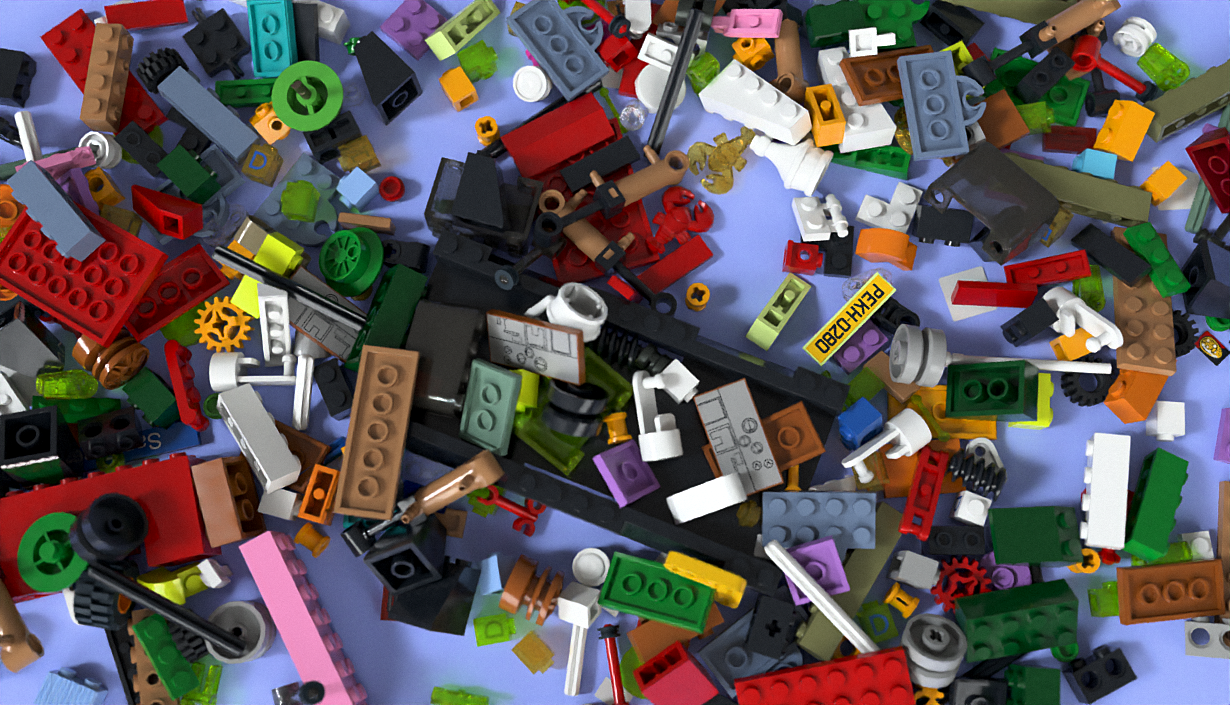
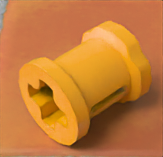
[475,116,500,146]
[685,283,710,312]
[603,412,632,445]
[294,522,331,558]
[1067,548,1100,573]
[882,582,920,619]

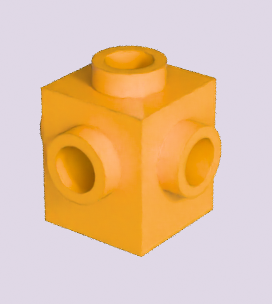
[731,38,775,72]
[248,101,291,145]

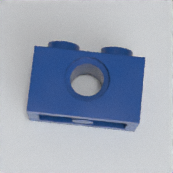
[838,397,883,451]

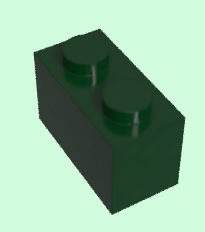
[804,0,865,48]
[157,144,222,205]
[122,366,180,430]

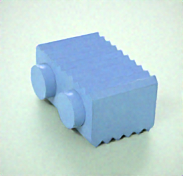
[34,667,108,705]

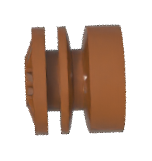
[72,326,150,390]
[498,554,565,626]

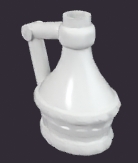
[750,132,834,196]
[523,282,607,342]

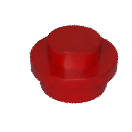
[379,176,405,202]

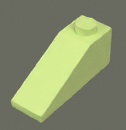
[425,0,501,61]
[745,272,812,351]

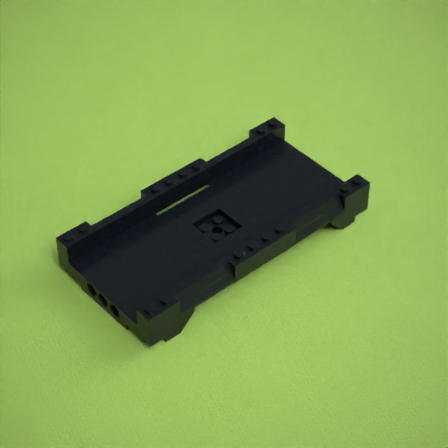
[399,229,851,597]

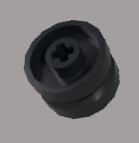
[541,379,610,437]
[69,493,149,566]

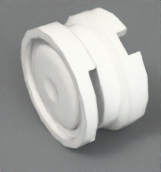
[1113,17,1157,57]
[513,66,553,102]
[79,132,122,170]
[572,548,610,587]

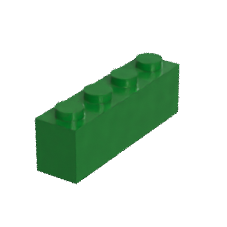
[1122,447,1189,563]

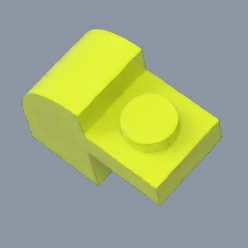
[137,561,208,605]

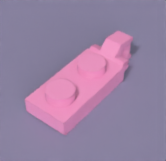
[711,9,783,38]
[15,146,96,180]

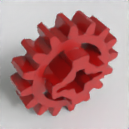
[929,555,992,615]

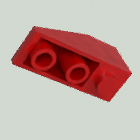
[131,184,203,240]

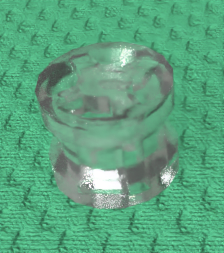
[620,99,649,131]

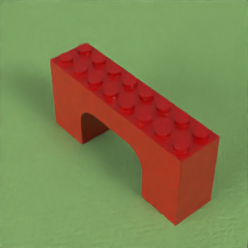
[0,452,222,604]

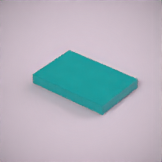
[247,0,298,78]

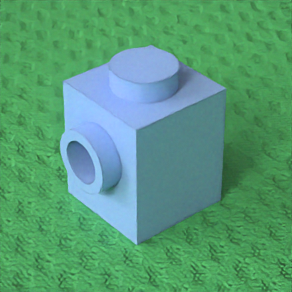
[336,167,379,212]
[476,552,516,595]

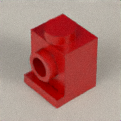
[597,34,640,73]
[782,240,823,276]

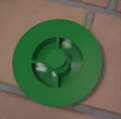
[319,227,384,297]
[17,512,89,593]

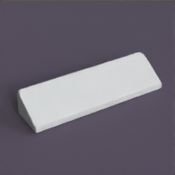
[257,283,292,367]

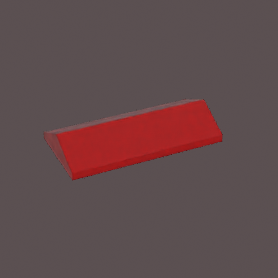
[500,92,615,182]
[124,243,230,343]

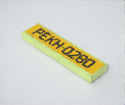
[802,272,896,367]

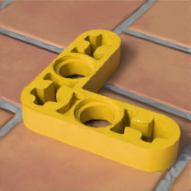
[664,551,747,608]

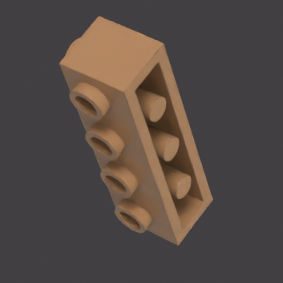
[79,23,134,133]
[128,608,180,705]

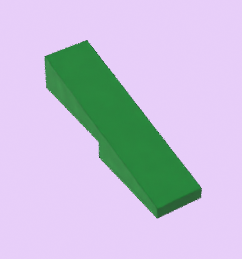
[810,131,912,181]

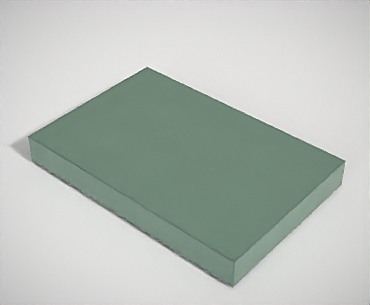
[458,358,522,456]

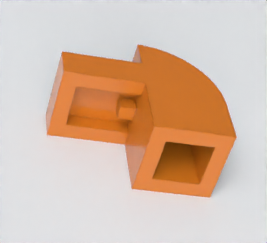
[855,228,917,271]

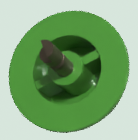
[272,61,344,131]

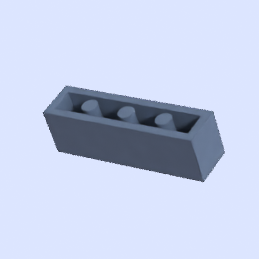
[157,66,260,165]
[6,160,106,262]

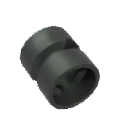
[674,0,716,32]

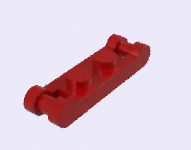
[164,339,209,432]
[898,444,949,542]

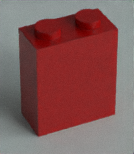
[632,639,719,705]

